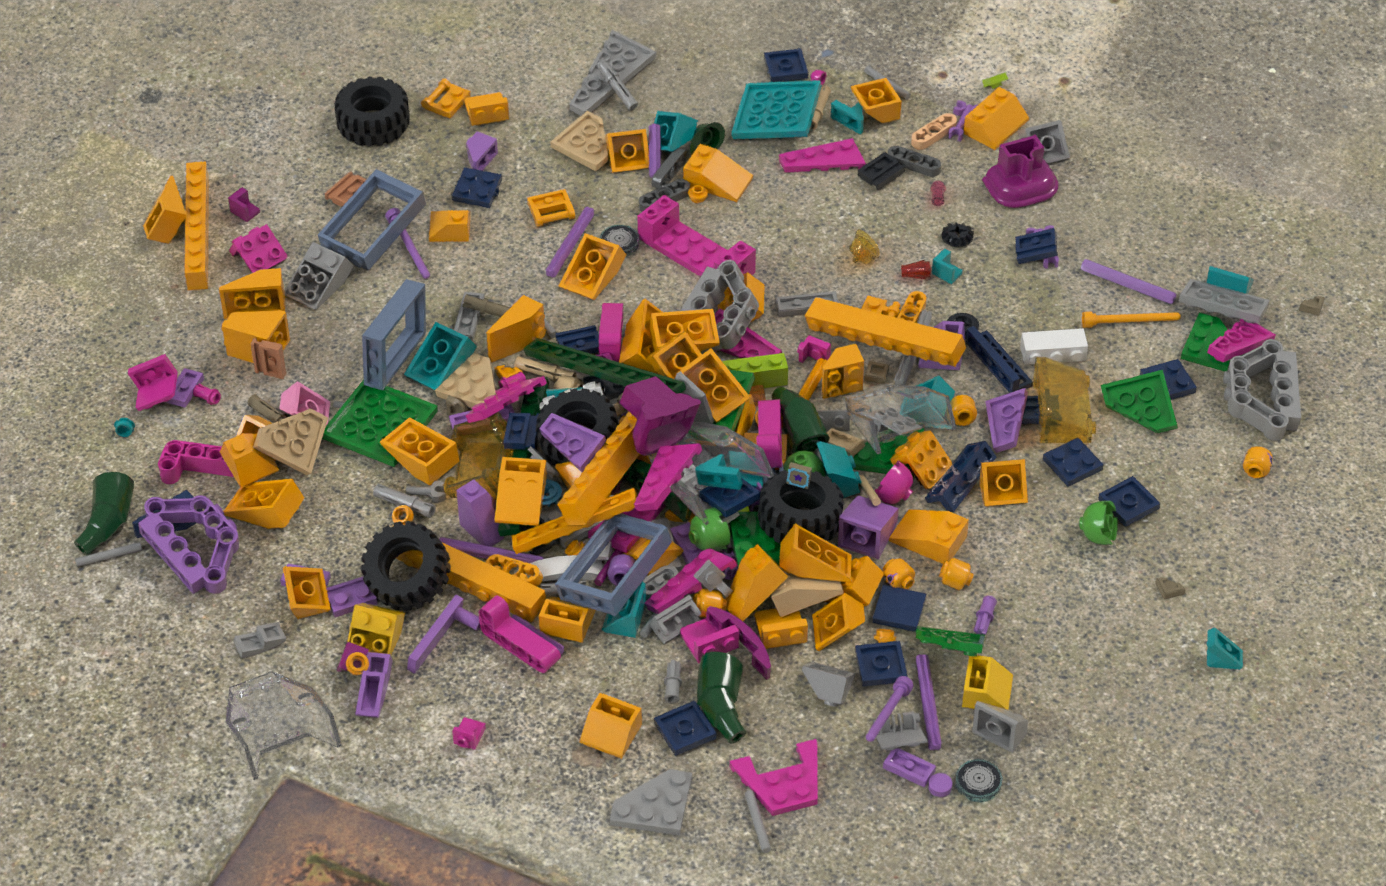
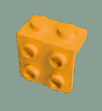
[465,92,509,126]
[890,430,952,489]
[755,608,808,649]

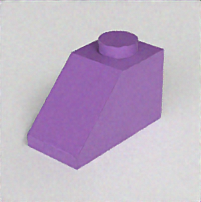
[466,131,498,171]

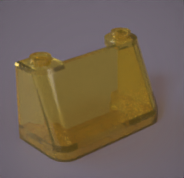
[1033,357,1096,443]
[443,412,513,500]

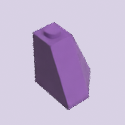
[456,479,504,546]

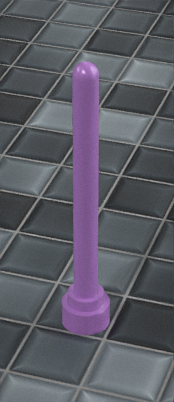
[385,208,430,279]
[866,676,913,742]

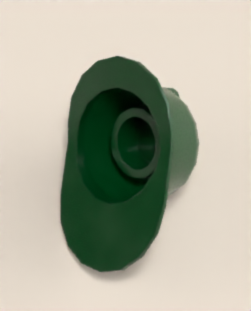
[690,122,725,155]

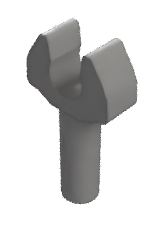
[406,481,447,503]

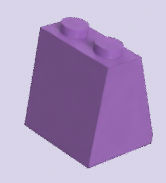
[838,496,899,559]

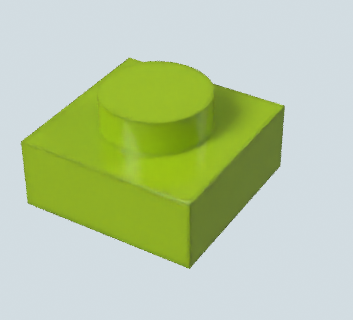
[982,72,1008,89]

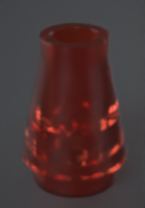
[901,259,931,280]

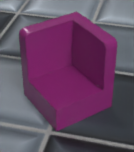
[228,187,260,222]
[336,642,369,672]

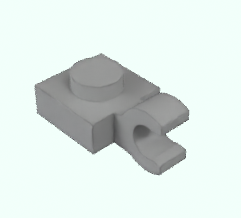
[693,559,733,597]

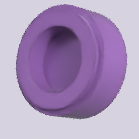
[928,773,952,797]

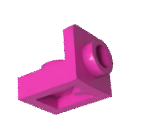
[797,335,831,363]
[452,717,486,750]

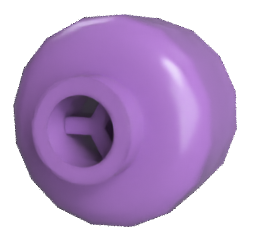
[607,554,636,586]

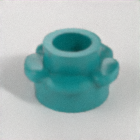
[114,417,135,437]

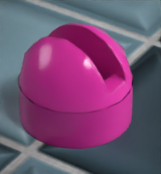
[811,70,827,85]

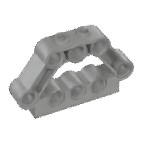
[680,260,759,354]
[1223,339,1301,441]

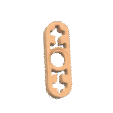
[911,113,957,150]

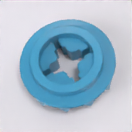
[542,479,562,508]

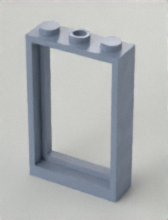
[318,169,426,271]
[362,279,426,390]
[555,514,672,616]

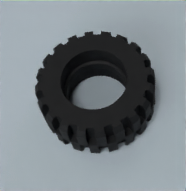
[334,76,410,147]
[536,388,619,466]
[758,470,844,544]
[361,521,451,611]

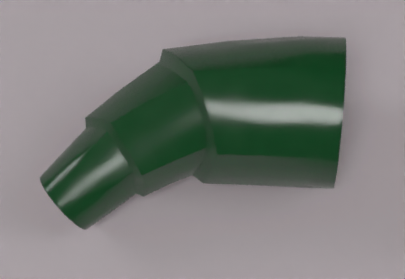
[772,387,830,453]
[74,472,134,556]
[697,652,746,744]

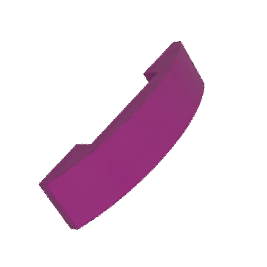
[706,606,771,680]

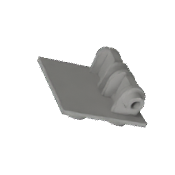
[866,407,922,435]
[873,711,927,750]

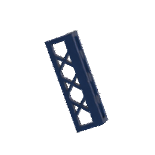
[966,326,1033,393]
[925,441,997,512]

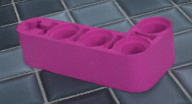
[599,303,624,362]
[757,399,782,469]
[158,440,234,484]
[479,595,561,673]

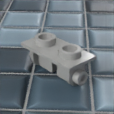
[817,410,850,431]

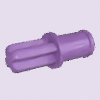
[974,595,997,635]

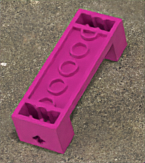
[637,195,756,277]

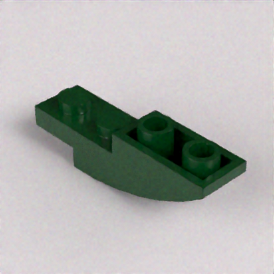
[623,459,695,522]

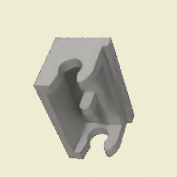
[649,595,701,645]

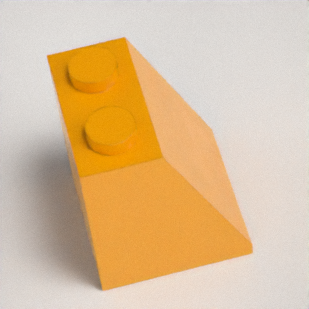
[221,311,290,363]

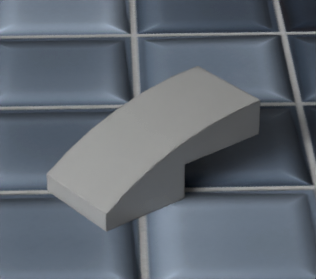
[234,622,286,658]

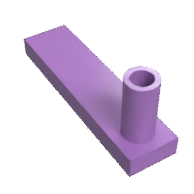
[407,595,480,674]

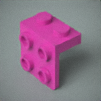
[229,224,287,273]
[128,354,178,411]
[680,618,739,664]

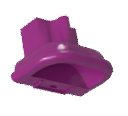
[982,135,1059,208]
[619,376,701,456]

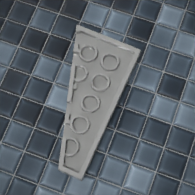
[570,30,656,116]

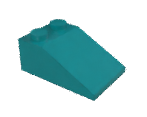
[404,322,477,390]

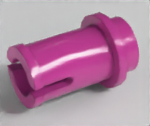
[498,372,526,388]
[193,384,221,405]

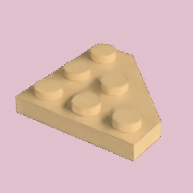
[550,111,608,171]
[435,353,496,408]
[253,408,328,475]

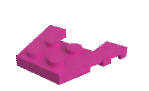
[729,739,818,816]

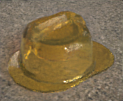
[849,229,880,265]

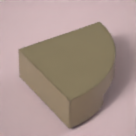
[1299,296,1325,316]
[446,395,469,415]
[1155,577,1185,600]

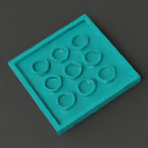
[731,80,822,139]

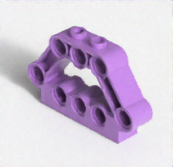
[138,495,239,594]

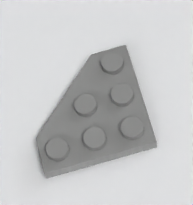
[610,769,692,835]

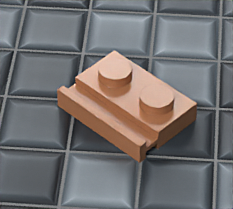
[325,171,367,207]
[250,338,286,379]

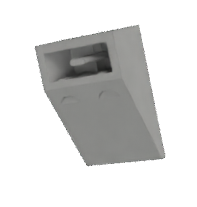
[284,242,354,310]

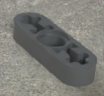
[888,146,941,177]
[652,148,688,189]
[639,179,690,212]

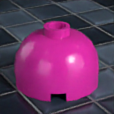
[874,461,913,504]

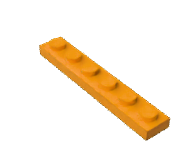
[512,488,638,554]

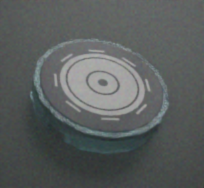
[600,225,639,256]
[955,759,1003,802]

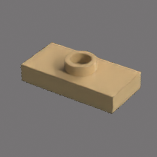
[827,428,865,456]

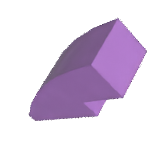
[355,652,393,718]

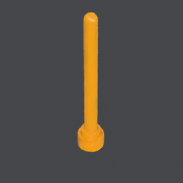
[1082,311,1181,328]

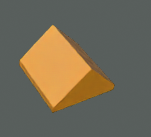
[979,459,1028,506]
[283,566,331,619]

